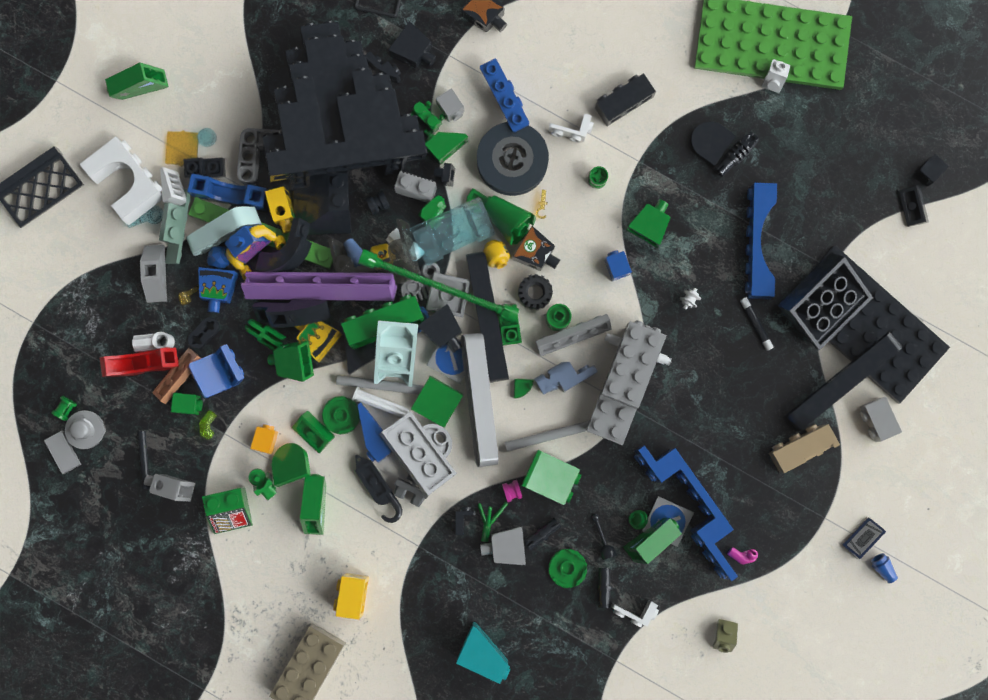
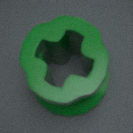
[51,396,77,421]

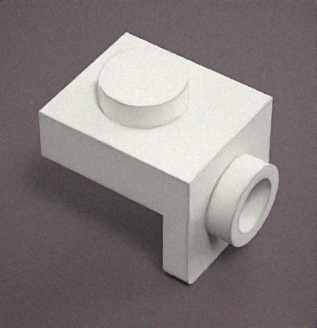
[762,59,790,93]

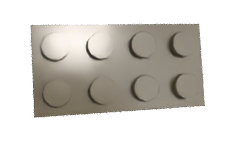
[269,623,346,700]

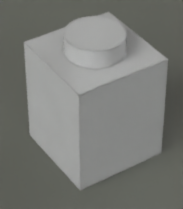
[436,88,464,122]

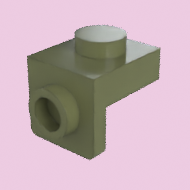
[713,619,738,653]

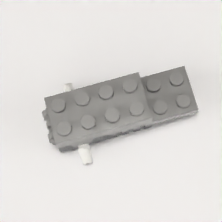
[586,320,672,445]

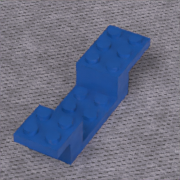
[634,446,738,581]

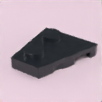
[344,333,376,375]

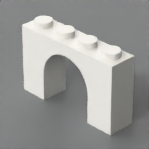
[80,137,163,225]

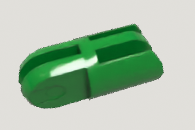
[245,319,286,351]

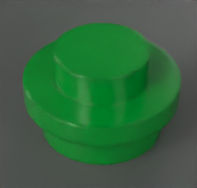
[629,510,648,530]

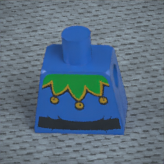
[198,267,239,313]

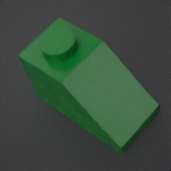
[425,132,468,165]

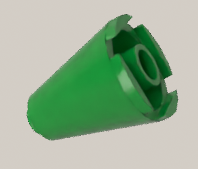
[483,195,536,245]

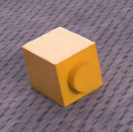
[250,424,278,454]

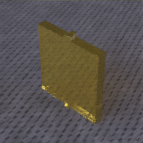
[165,130,199,167]

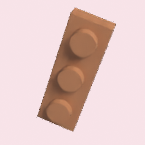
[152,348,201,404]

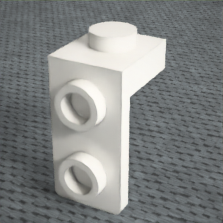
[549,114,594,143]
[611,600,659,627]

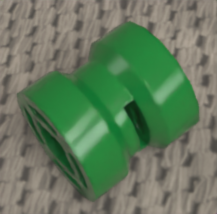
[588,166,608,189]

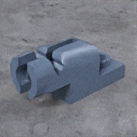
[534,362,598,395]

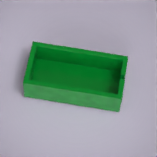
[341,295,425,350]

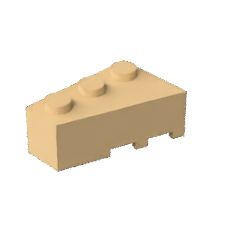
[769,424,840,473]

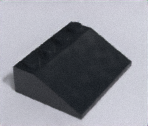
[778,253,873,351]

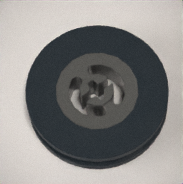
[477,122,549,196]

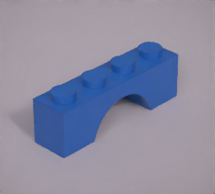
[187,173,268,211]

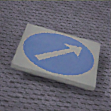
[427,339,465,384]
[642,496,694,547]

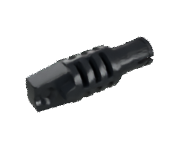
[714,132,759,177]

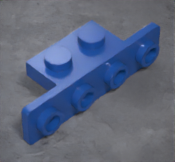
[480,58,530,132]

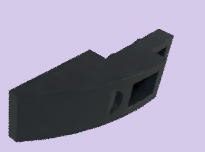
[252,299,331,327]

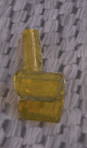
[179,284,199,305]

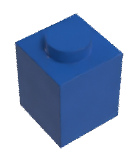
[604,250,632,281]

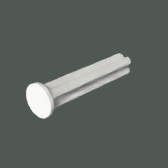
[352,387,409,418]

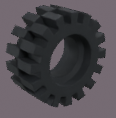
[518,274,553,310]

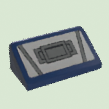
[842,517,886,559]

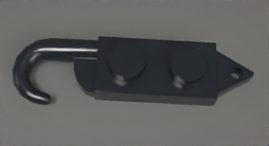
[354,455,403,523]

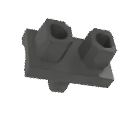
[394,474,428,507]

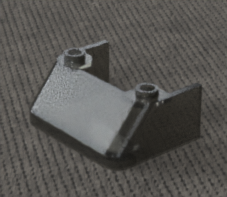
[328,219,420,285]

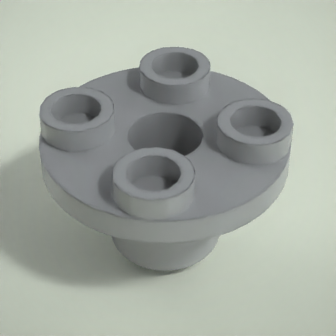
[65,411,106,449]

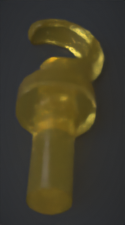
[536,189,548,219]

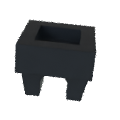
[434,163,456,187]

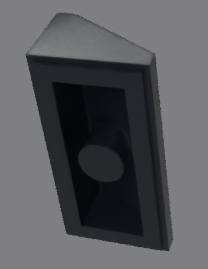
[899,185,929,227]

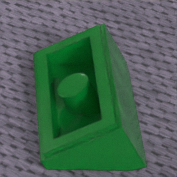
[292,411,335,454]

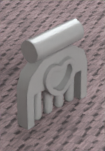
[399,269,430,301]

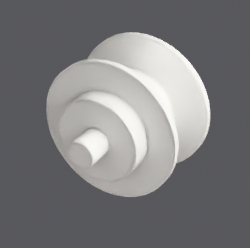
[680,288,701,310]

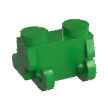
[410,101,445,137]

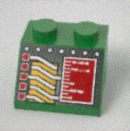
[202,488,253,534]

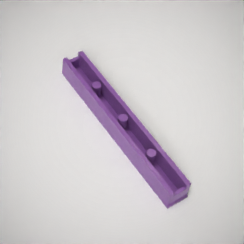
[241,272,397,301]

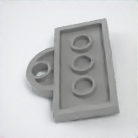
[380,412,457,497]

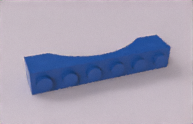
[745,183,777,299]

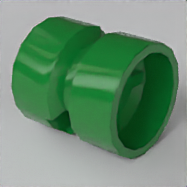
[546,304,572,331]

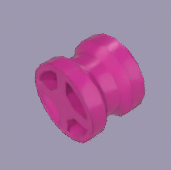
[502,480,522,502]

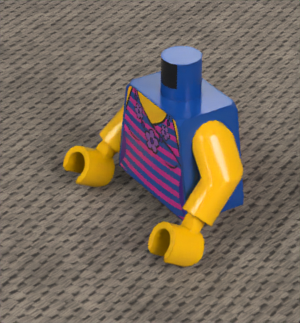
[225,225,286,280]

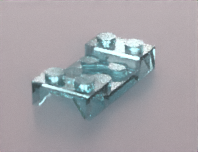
[409,197,496,266]

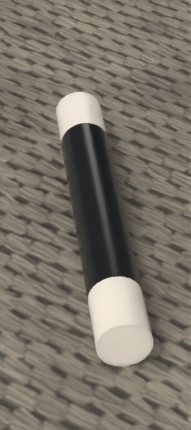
[740,297,774,351]

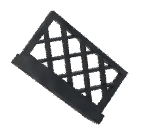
[0,146,84,228]

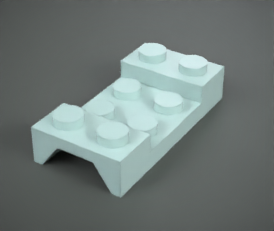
[374,321,418,387]

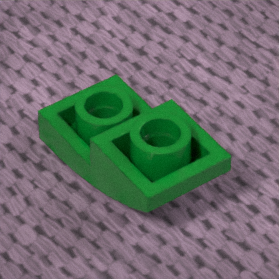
[498,304,522,346]

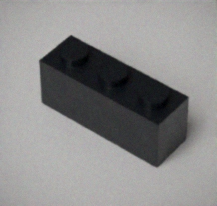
[595,73,656,127]

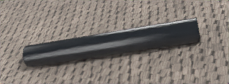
[138,431,150,489]

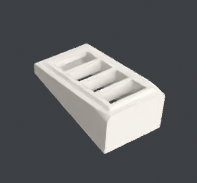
[160,167,186,206]

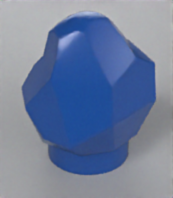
[207,246,230,269]

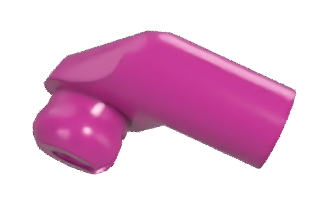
[727,547,758,565]

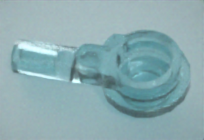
[127,205,163,228]

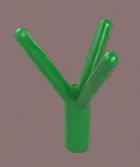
[478,502,508,542]

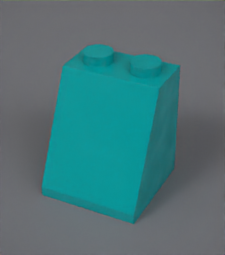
[456,622,510,684]

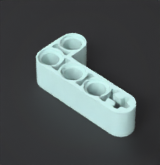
[186,206,262,256]

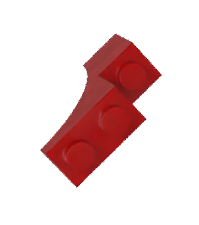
[100,348,179,377]

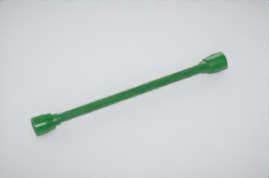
[358,249,519,323]

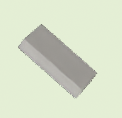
[44,431,81,474]

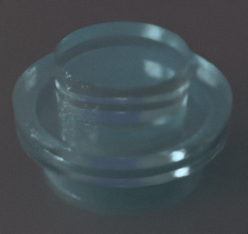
[197,128,217,147]

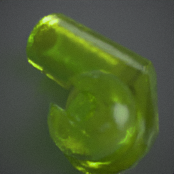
[199,410,217,440]

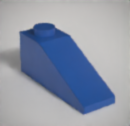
[358,402,393,463]

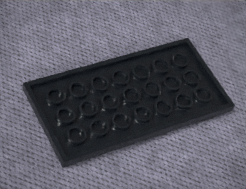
[801,245,950,404]

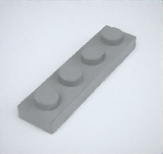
[536,314,612,356]

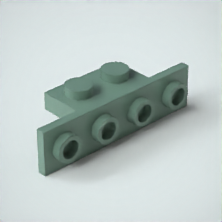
[159,189,190,264]

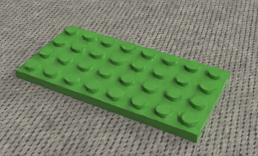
[694,0,852,90]

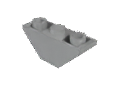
[140,245,167,303]

